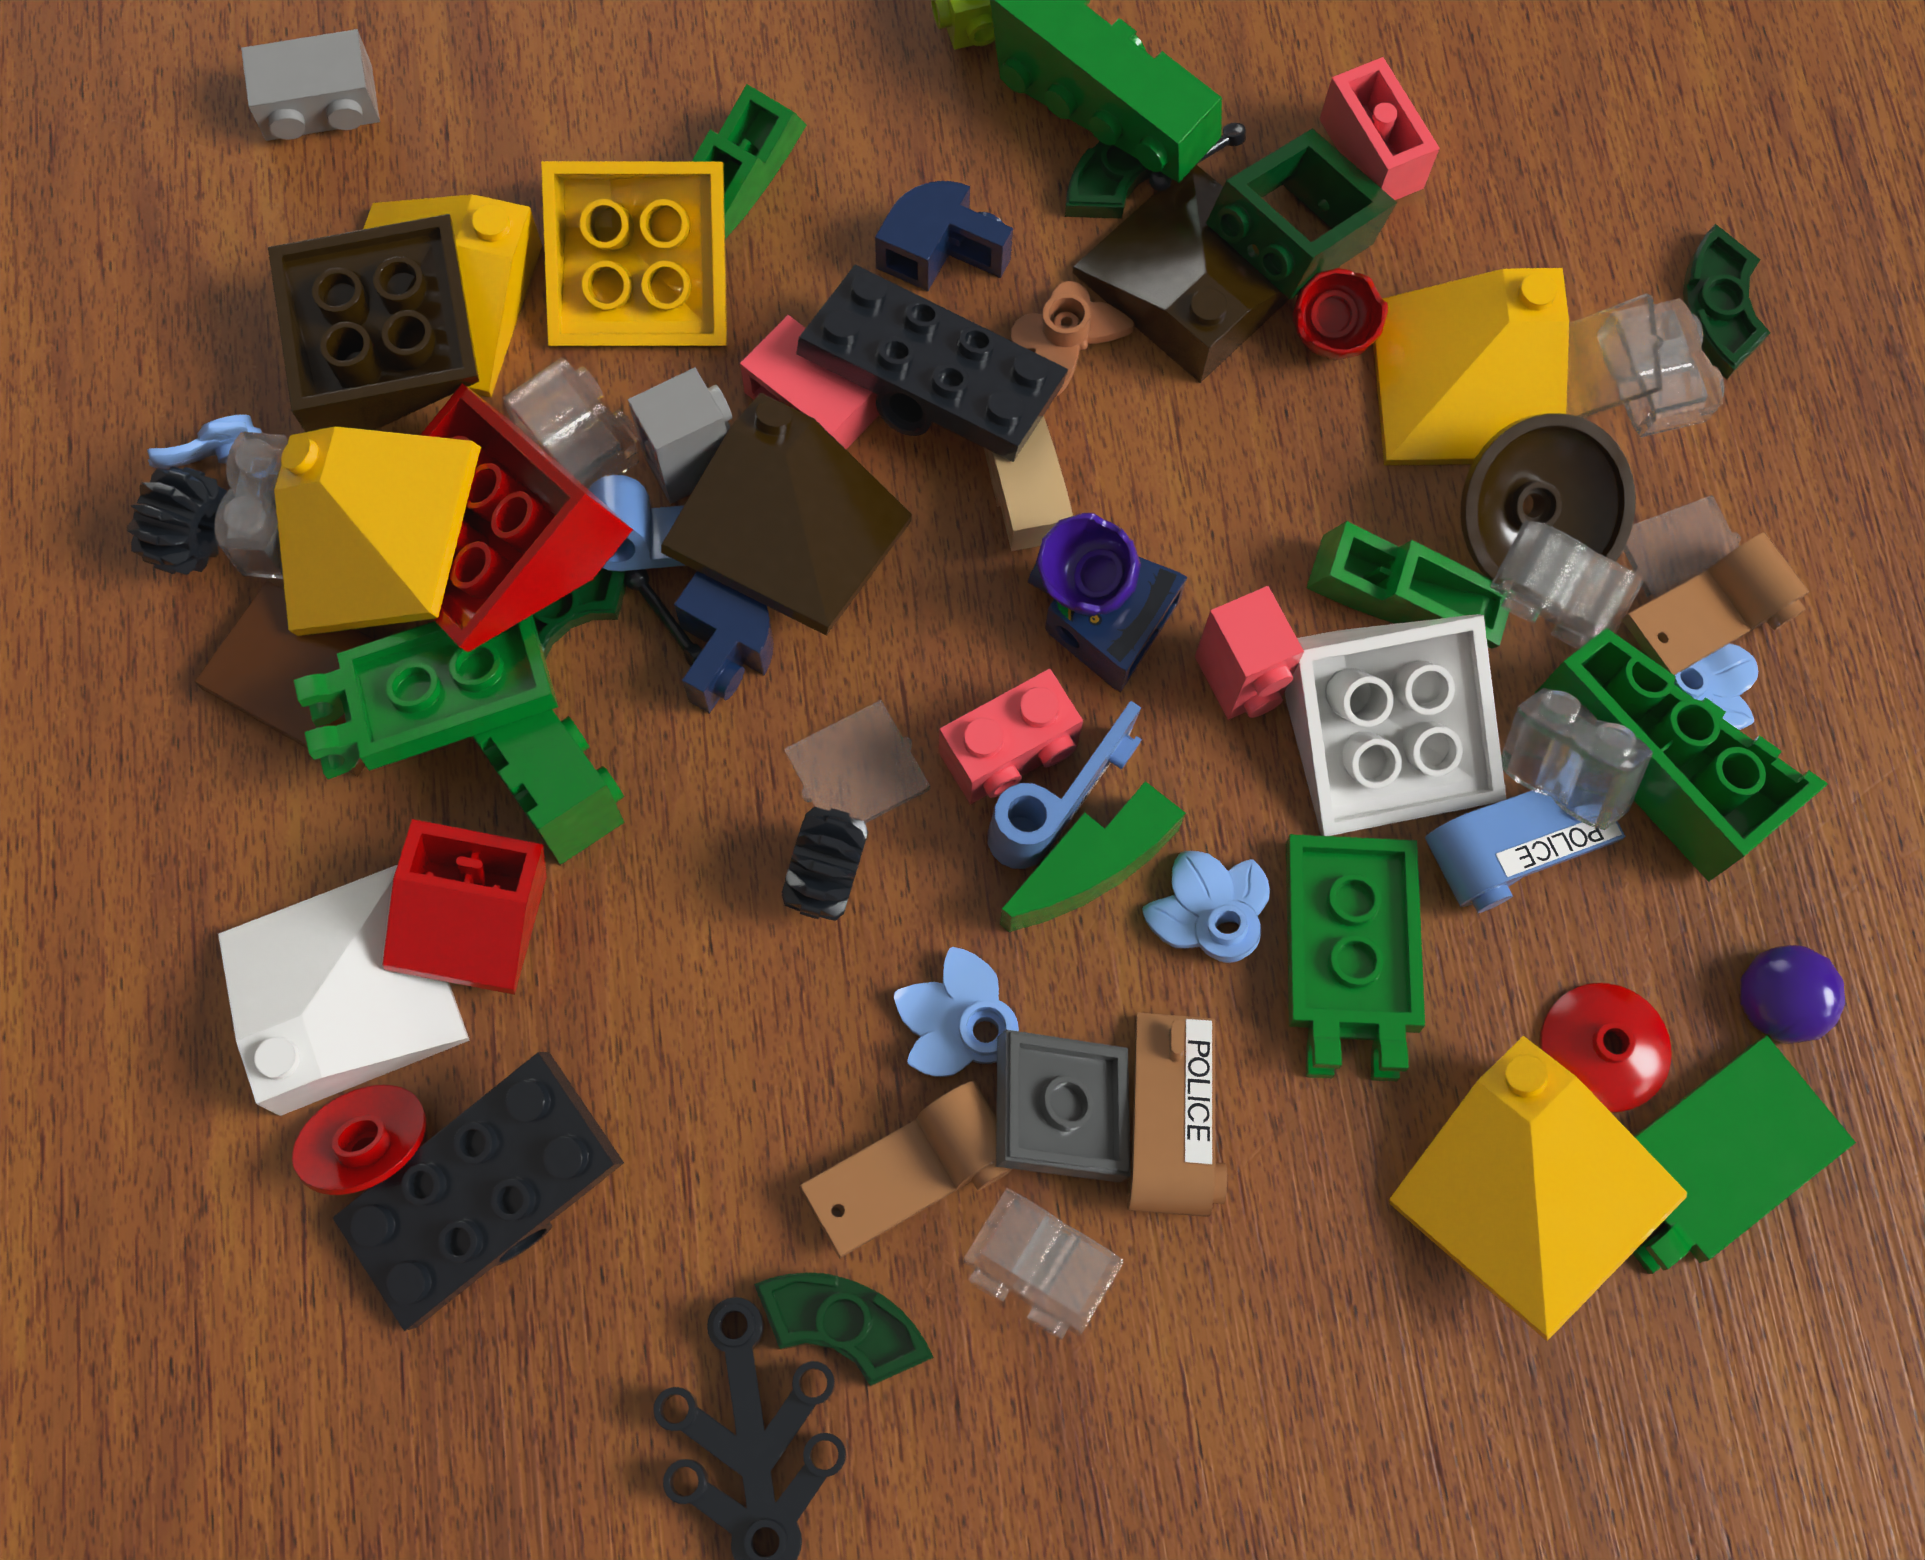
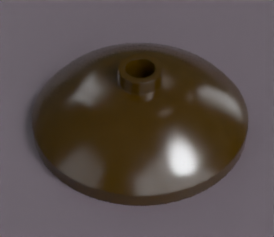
[1460,413,1636,600]

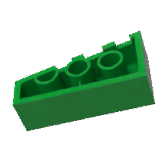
[990,0,1222,183]
[1534,628,1828,882]
[472,709,625,865]

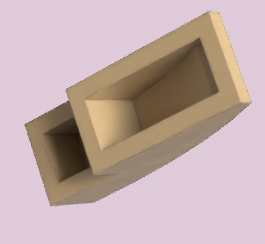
[983,416,1073,551]

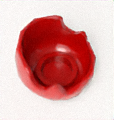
[1293,268,1388,361]

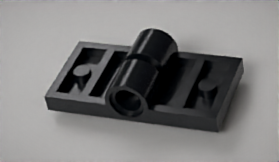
[796,264,1068,462]
[332,1052,624,1331]

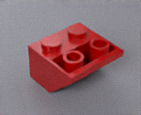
[382,819,547,995]

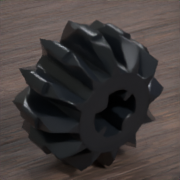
[127,466,231,575]
[782,806,868,921]

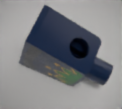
[1028,557,1188,693]

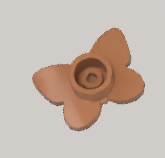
[1011,281,1134,396]

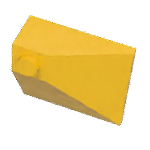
[541,161,727,346]
[363,194,542,398]
[1373,268,1569,465]
[274,426,481,636]
[1389,1036,1687,1341]

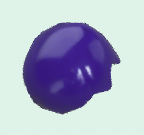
[1036,512,1141,616]
[1740,945,1846,1044]

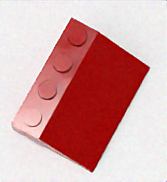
[420,383,633,652]

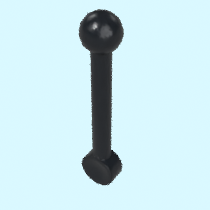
[1149,123,1246,192]
[625,569,702,667]

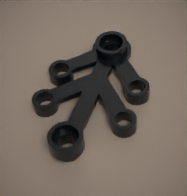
[653,1297,846,1560]

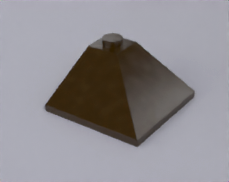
[1073,165,1289,383]
[268,214,479,432]
[661,393,912,636]

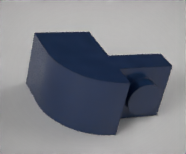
[875,181,1013,291]
[674,571,774,714]

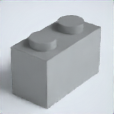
[241,29,380,141]
[627,367,733,504]

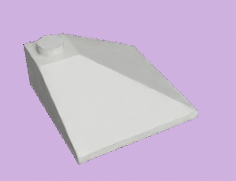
[1285,614,1506,836]
[218,865,470,1116]

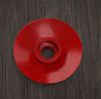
[1539,983,1672,1113]
[292,1085,427,1195]

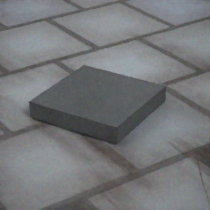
[996,1030,1131,1183]

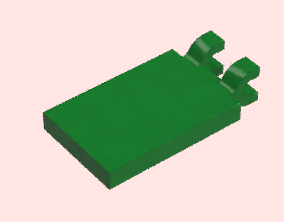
[294,615,559,779]
[1286,834,1425,1082]
[1632,1035,1856,1274]

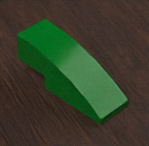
[691,84,807,240]
[1306,521,1514,649]
[1000,781,1186,932]

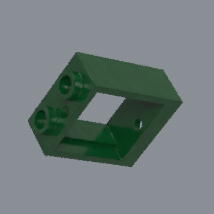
[1206,128,1397,299]

